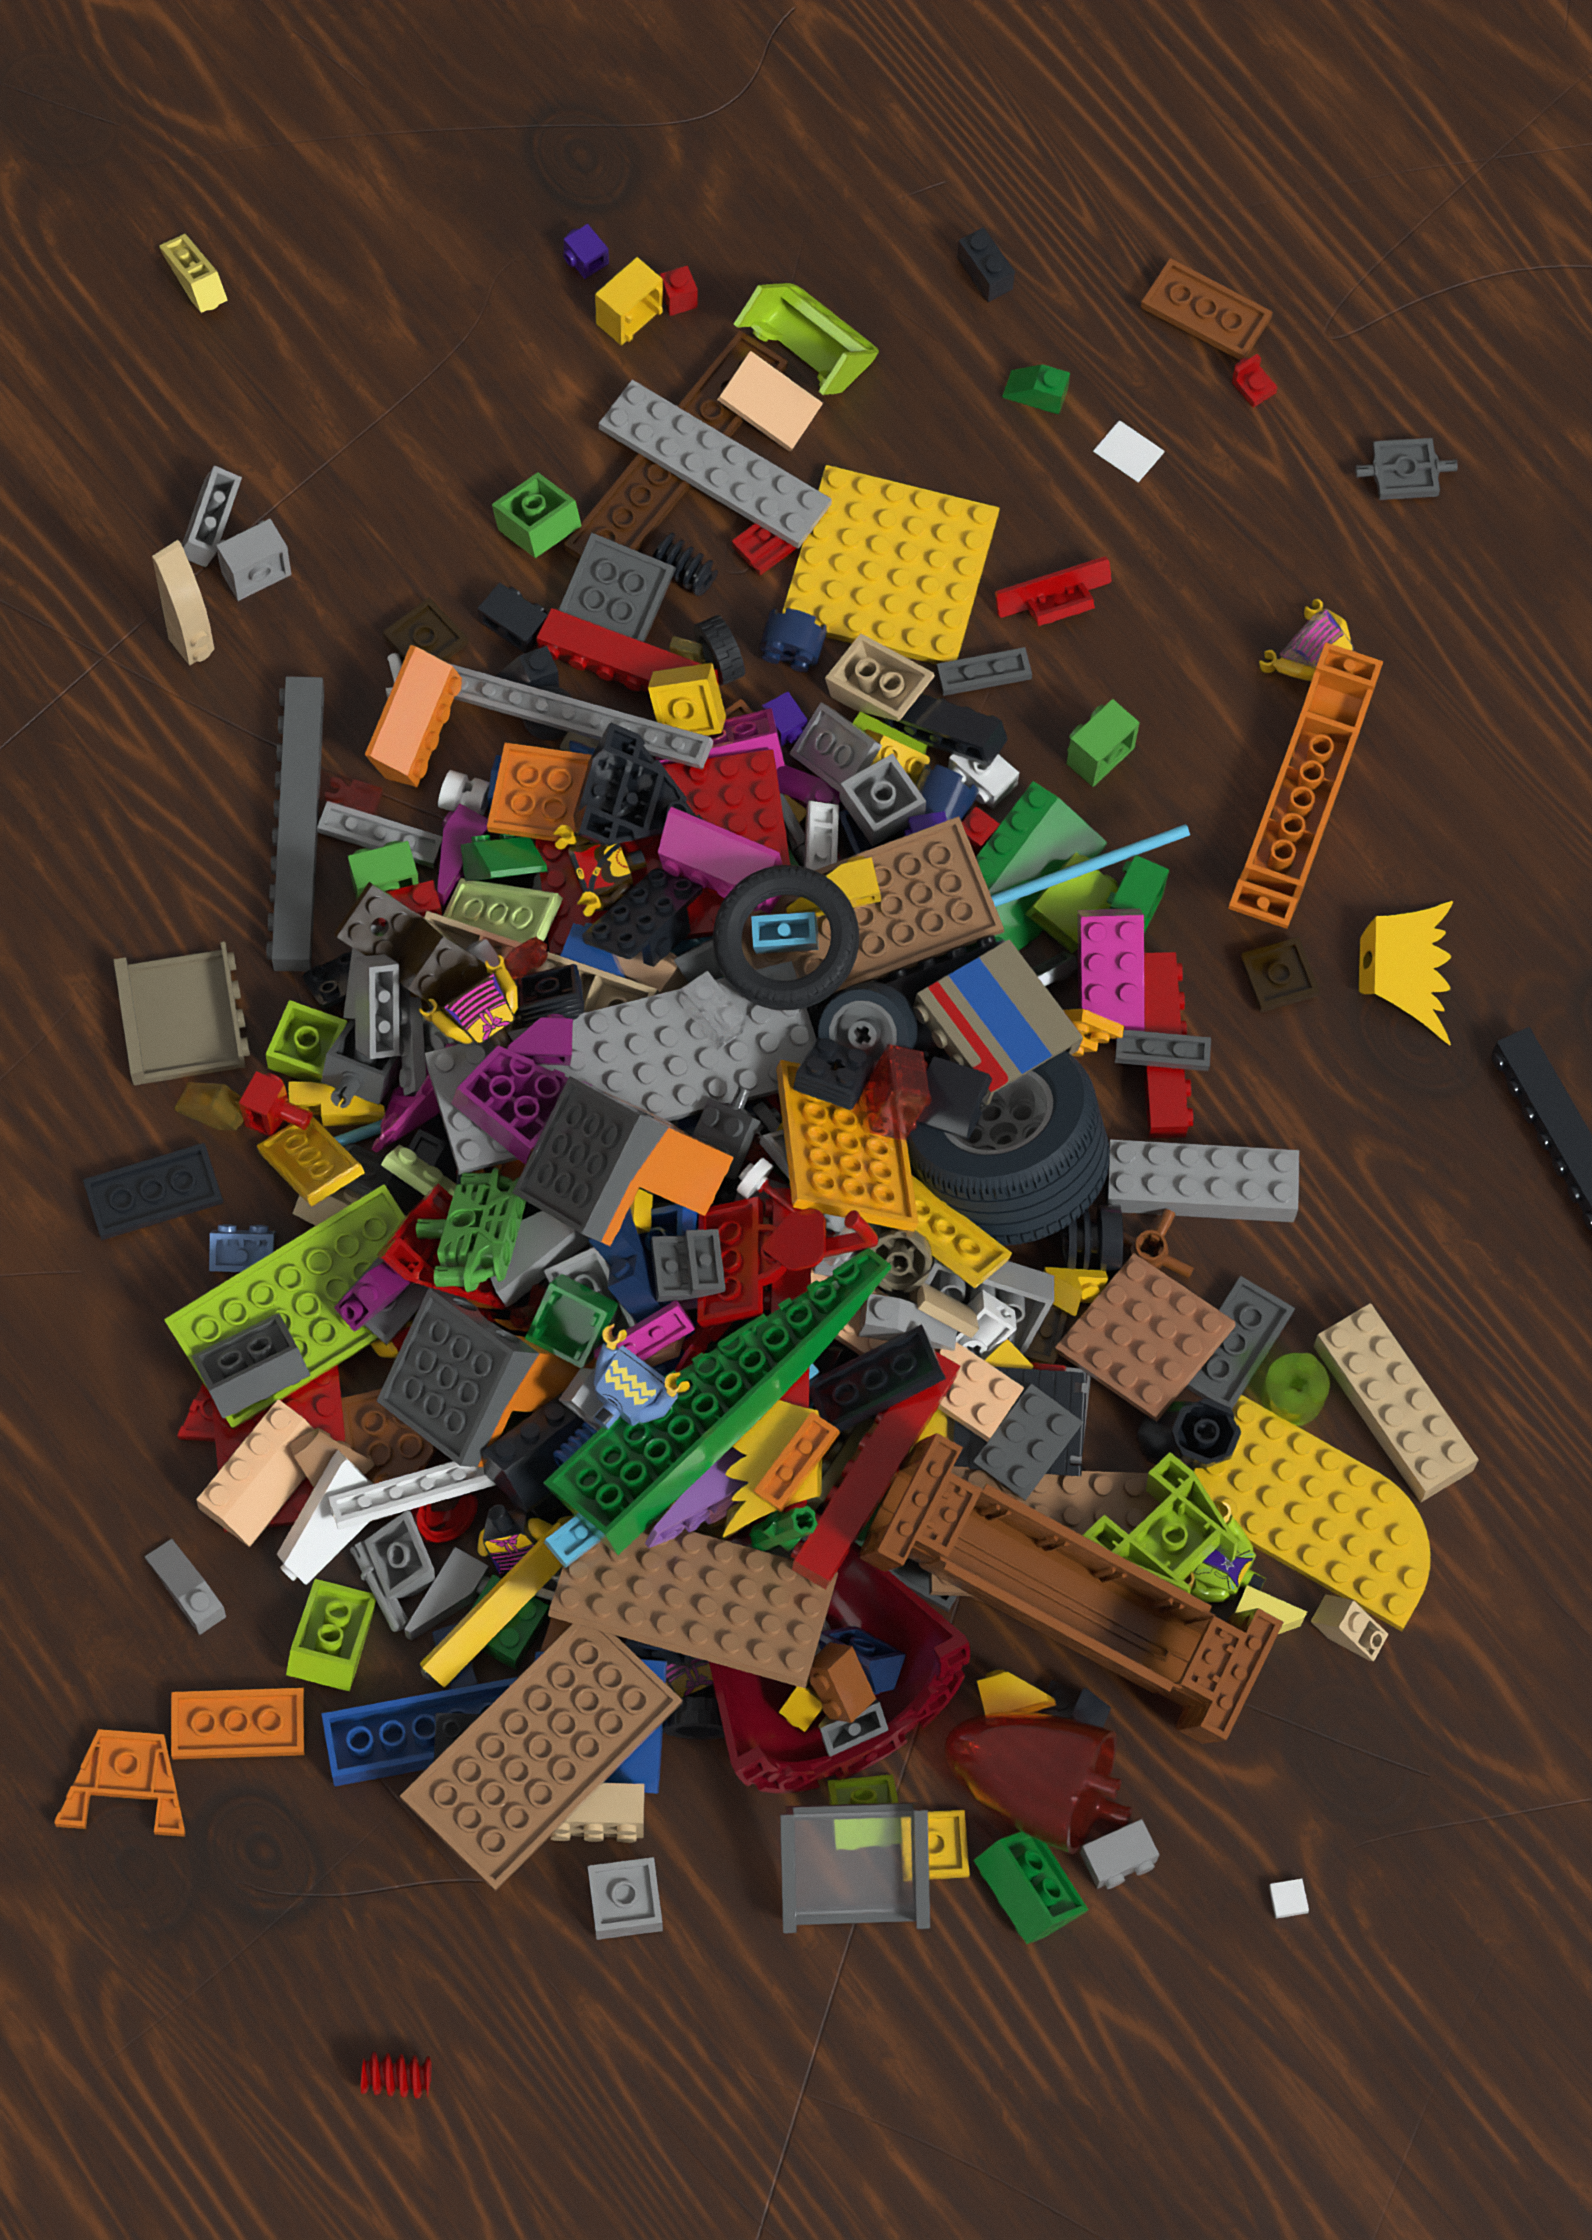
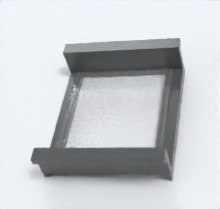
[780,1802,930,1933]

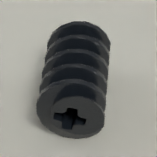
[652,532,718,596]

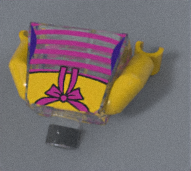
[1259,599,1354,682]

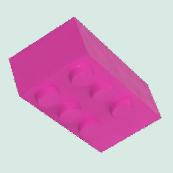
[1077,908,1144,1039]

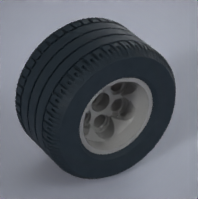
[902,1051,1110,1246]

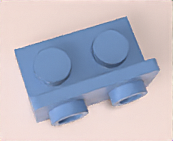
[209,1224,276,1272]

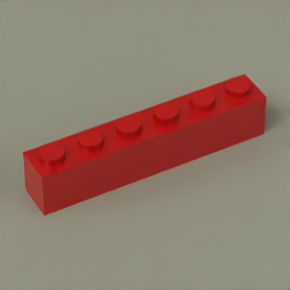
[536,608,719,693]
[1143,952,1193,1139]

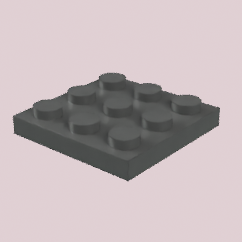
[559,532,676,642]

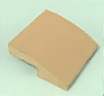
[909,1282,979,1338]

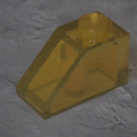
[174,1082,244,1131]

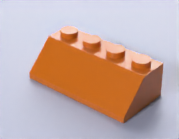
[365,645,462,787]

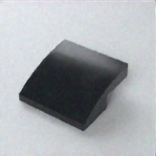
[912,1056,993,1140]

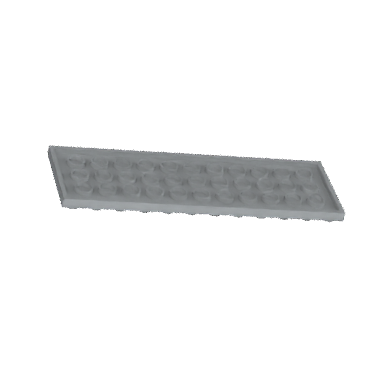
[424,961,816,1175]

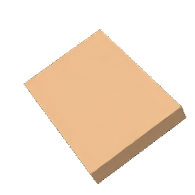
[717,351,823,452]

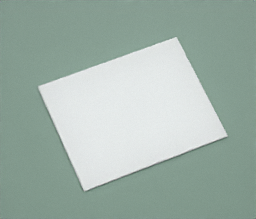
[1093,420,1165,483]

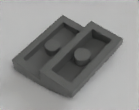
[650,1229,726,1302]

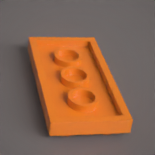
[171,1688,305,1759]

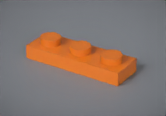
[753,1412,840,1513]

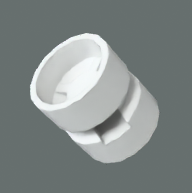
[438,770,490,816]

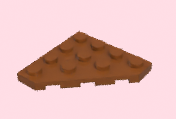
[341,1389,438,1522]

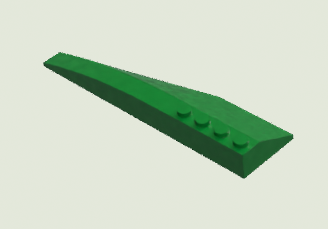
[543,1247,892,1555]

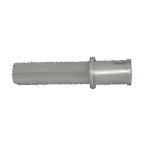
[350,1541,408,1632]

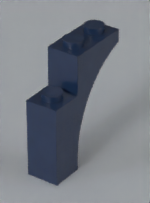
[588,1207,673,1323]

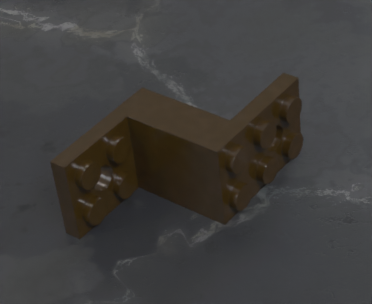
[334,882,518,1012]

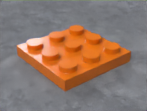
[487,743,592,842]

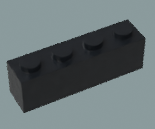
[883,693,1008,766]

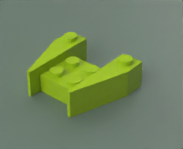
[1082,1452,1238,1594]

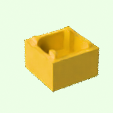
[595,257,663,345]
[648,663,726,736]

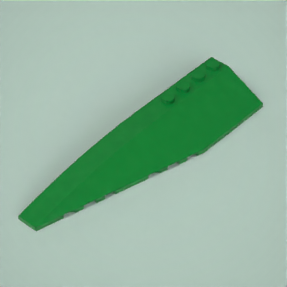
[867,781,1107,1032]

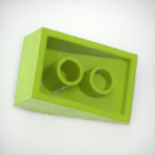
[286,1579,377,1692]

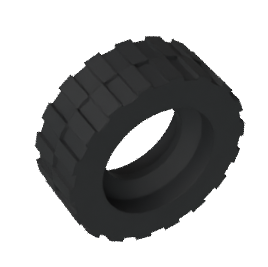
[694,615,745,686]
[663,1697,725,1740]

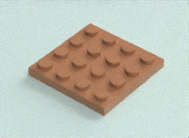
[1055,1253,1235,1422]

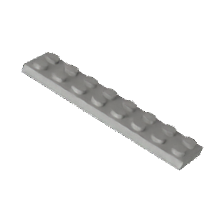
[599,380,832,549]

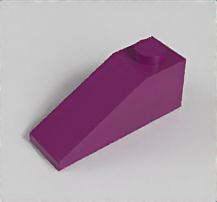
[777,765,845,812]
[437,804,493,906]

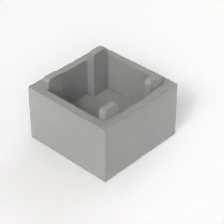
[216,519,291,601]
[588,1857,663,1940]

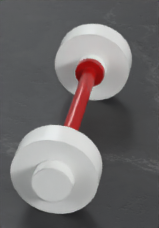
[737,1158,855,1267]

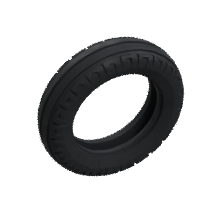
[713,865,859,1010]

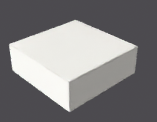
[1269,1879,1309,1919]

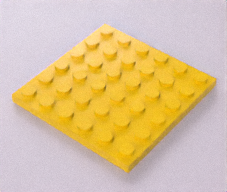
[782,465,1000,665]

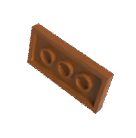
[1141,258,1273,360]

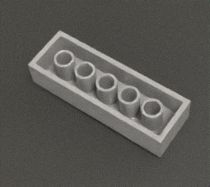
[1106,1140,1299,1222]

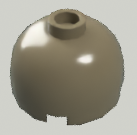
[870,1228,933,1293]

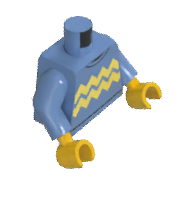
[593,1324,690,1430]

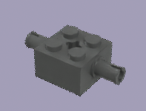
[321,1019,402,1108]

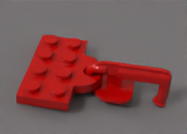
[697,1196,879,1328]

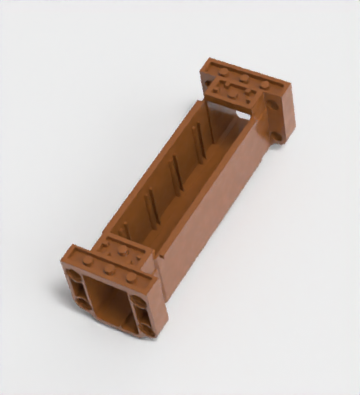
[858,1433,1284,1744]

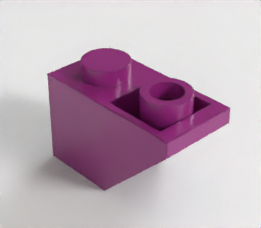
[334,1262,410,1332]

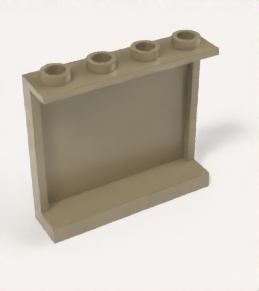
[114,942,250,1085]

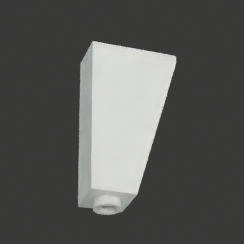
[277,1450,373,1585]

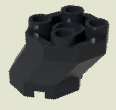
[1136,1398,1241,1468]

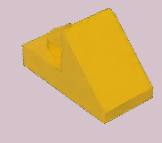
[1043,1267,1108,1316]

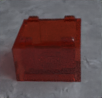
[864,1044,932,1140]

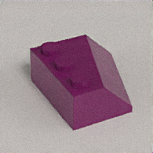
[451,1045,592,1165]

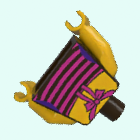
[419,955,518,1049]

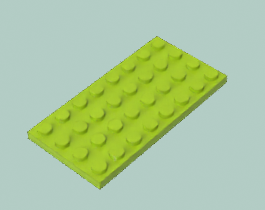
[164,1184,417,1429]

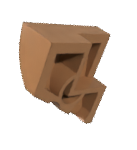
[290,1428,375,1488]

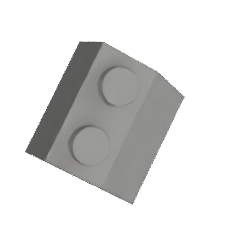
[364,1511,435,1599]

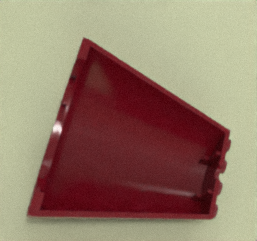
[709,1509,970,1793]

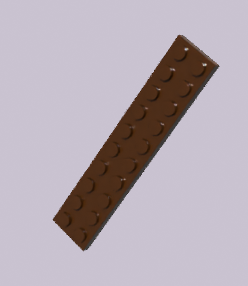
[564,331,788,560]

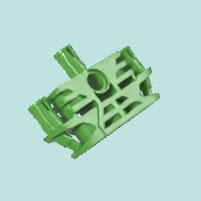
[416,1167,526,1292]

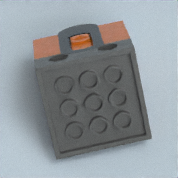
[512,1076,734,1246]
[377,1288,597,1467]

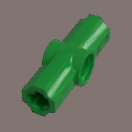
[749,1506,818,1551]

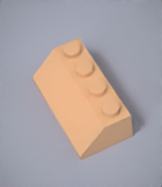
[196,1399,315,1547]

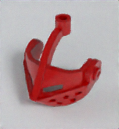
[411,1494,478,1543]

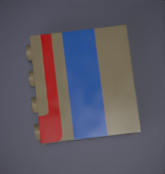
[913,939,1083,1105]

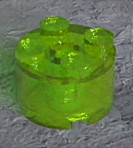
[1261,1353,1330,1425]

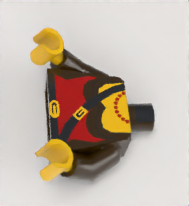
[553,825,647,917]

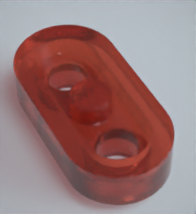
[504,936,548,980]

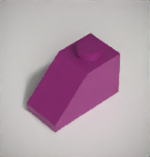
[507,1014,573,1066]

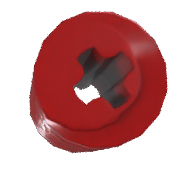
[361,2051,432,2099]

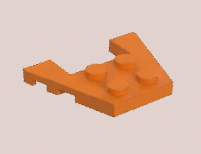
[55,1729,185,1837]

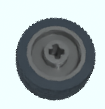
[818,982,918,1080]

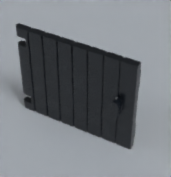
[954,1367,1088,1477]

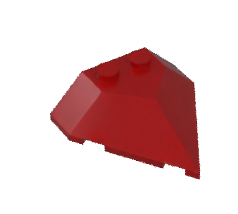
[377,1183,506,1310]

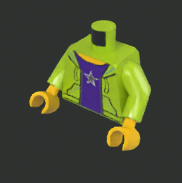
[1183,1501,1266,1603]

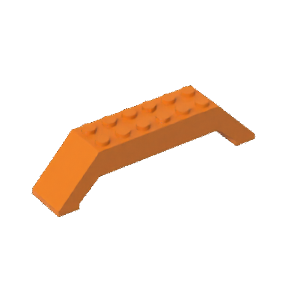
[1228,642,1384,929]

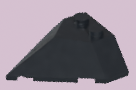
[573,722,703,846]

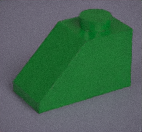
[1003,364,1070,415]

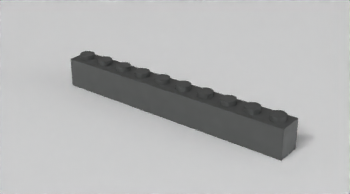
[267,677,325,972]

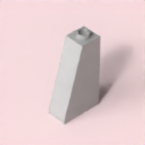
[491,1211,589,1307]

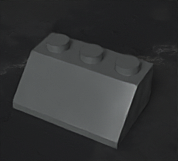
[192,1313,310,1418]

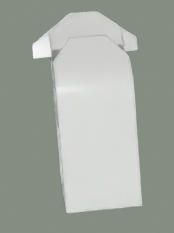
[956,1290,1017,1360]

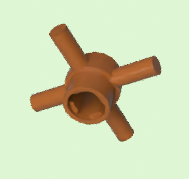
[1123,1209,1194,1279]

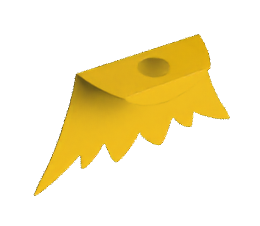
[1359,901,1453,1045]
[723,1400,822,1537]

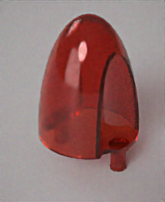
[944,1711,1133,1854]

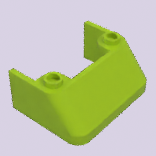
[734,283,879,395]

